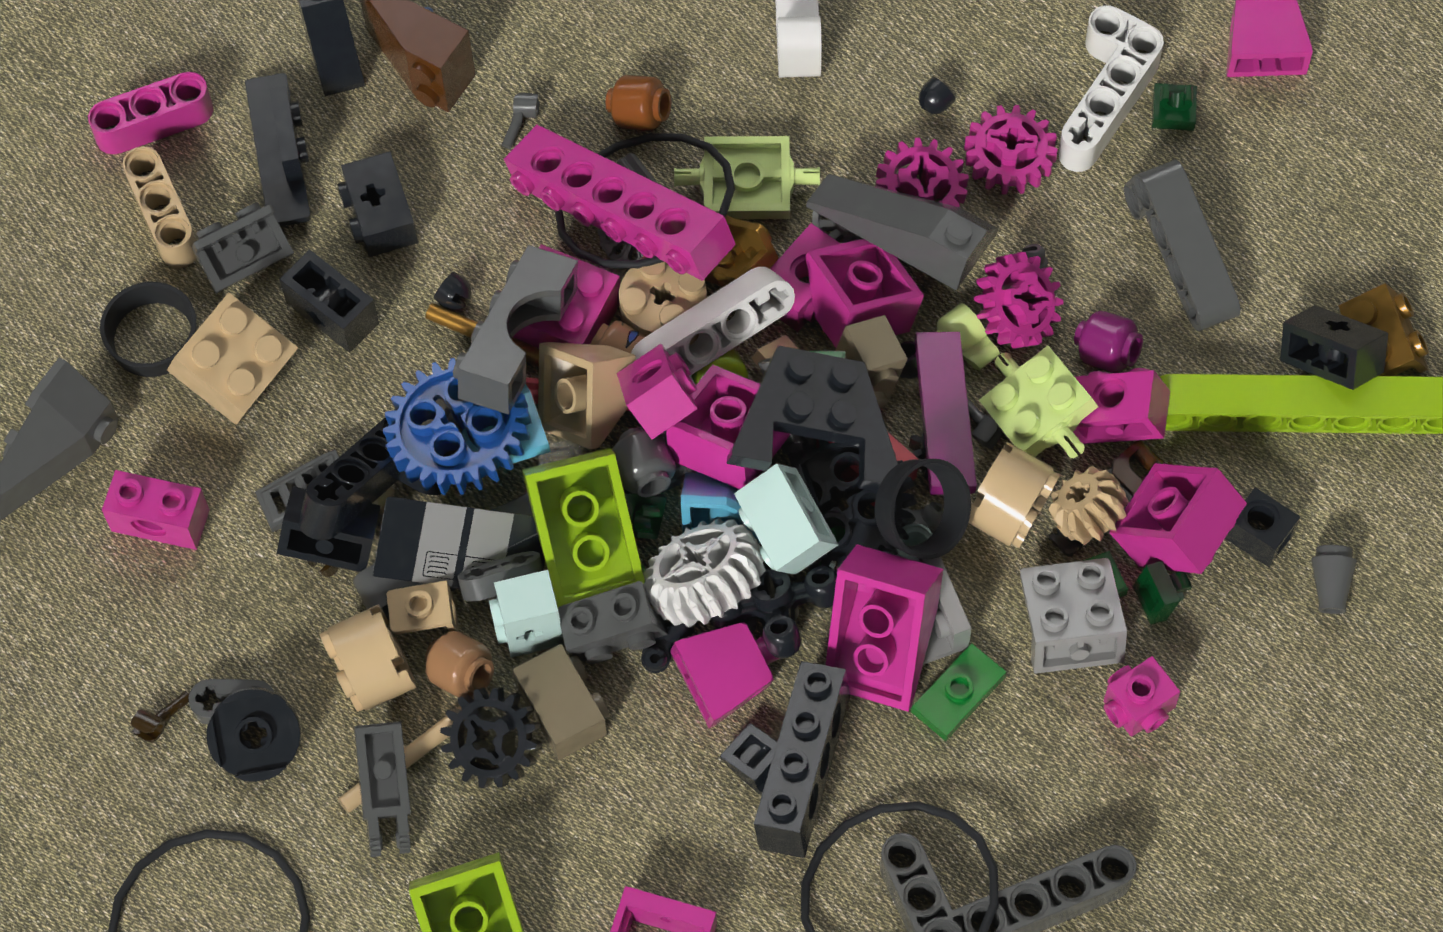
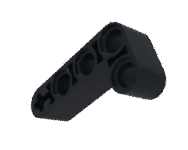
[299,418,457,540]

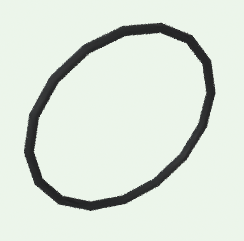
[555,133,735,269]
[801,801,999,932]
[108,829,310,932]

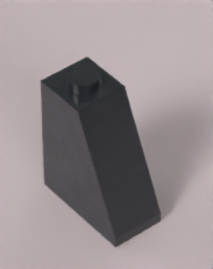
[297,0,365,97]

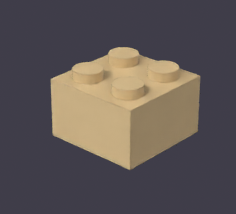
[167,292,298,425]

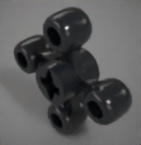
[710,543,837,659]

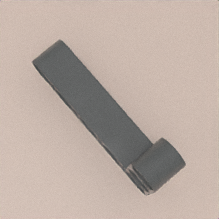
[880,833,1137,932]

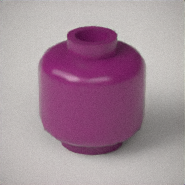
[1074,311,1143,373]

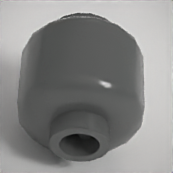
[612,427,676,497]

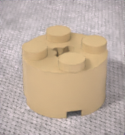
[619,256,707,345]
[969,442,1061,548]
[320,604,417,712]

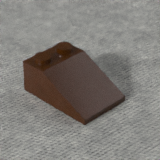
[360,0,476,113]

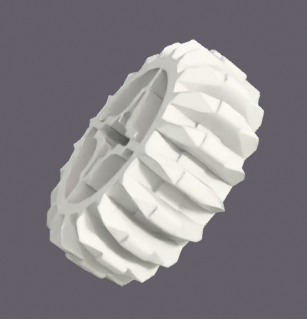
[643,518,766,627]

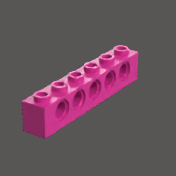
[504,125,736,281]

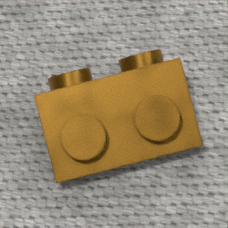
[705,215,779,286]
[1338,283,1429,376]

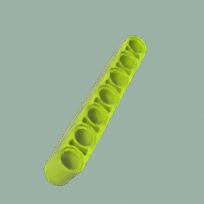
[1159,374,1443,434]

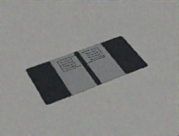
[373,497,545,588]

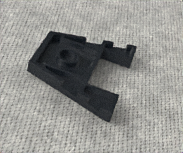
[727,345,904,495]

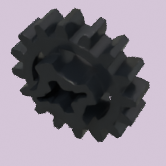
[440,687,542,788]

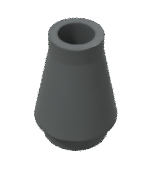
[1311,545,1357,614]

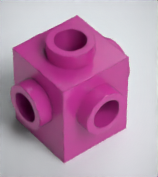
[1103,656,1181,737]

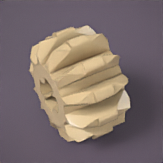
[1048,465,1129,545]

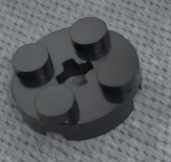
[207,687,301,782]

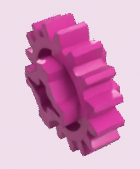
[964,105,1058,195]
[875,137,969,208]
[974,252,1063,349]

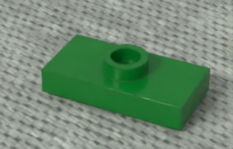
[911,643,1006,741]

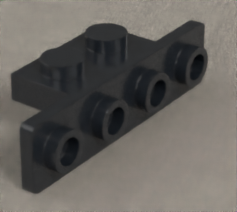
[245,73,311,226]

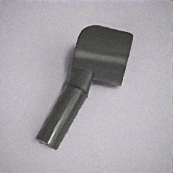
[502,92,540,149]
[967,397,1003,450]

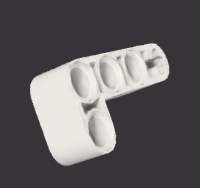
[775,0,822,78]
[1058,5,1164,172]
[631,267,795,386]

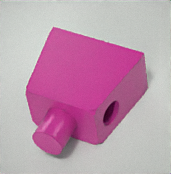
[1226,0,1313,77]
[670,622,781,728]

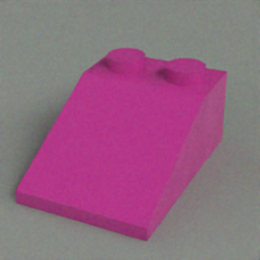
[825,544,943,712]

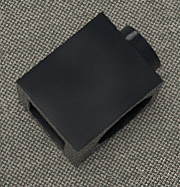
[1225,487,1300,568]

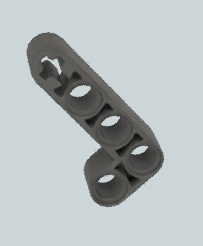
[1124,160,1240,331]

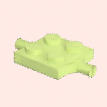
[674,136,820,219]
[979,345,1098,458]

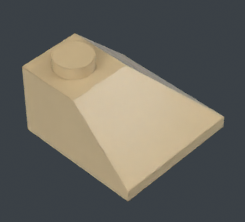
[538,342,636,450]

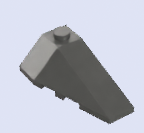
[806,174,998,290]
[0,357,119,521]

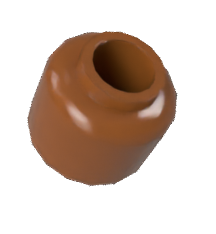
[605,75,672,131]

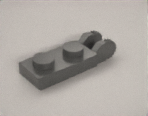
[354,721,411,857]

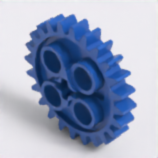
[383,358,531,495]

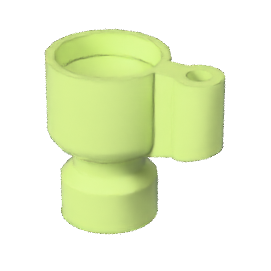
[936,303,1000,370]

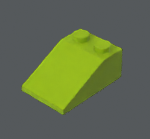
[522,448,645,608]
[408,852,524,932]

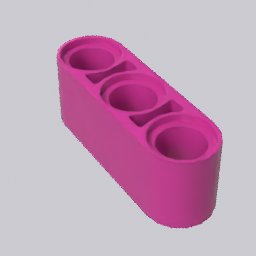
[88,72,213,154]

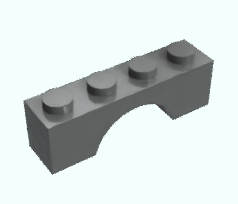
[453,245,578,415]

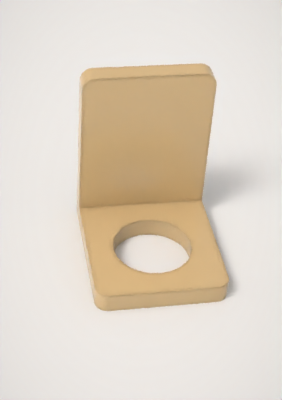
[386,580,459,635]

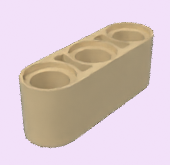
[122,146,197,269]

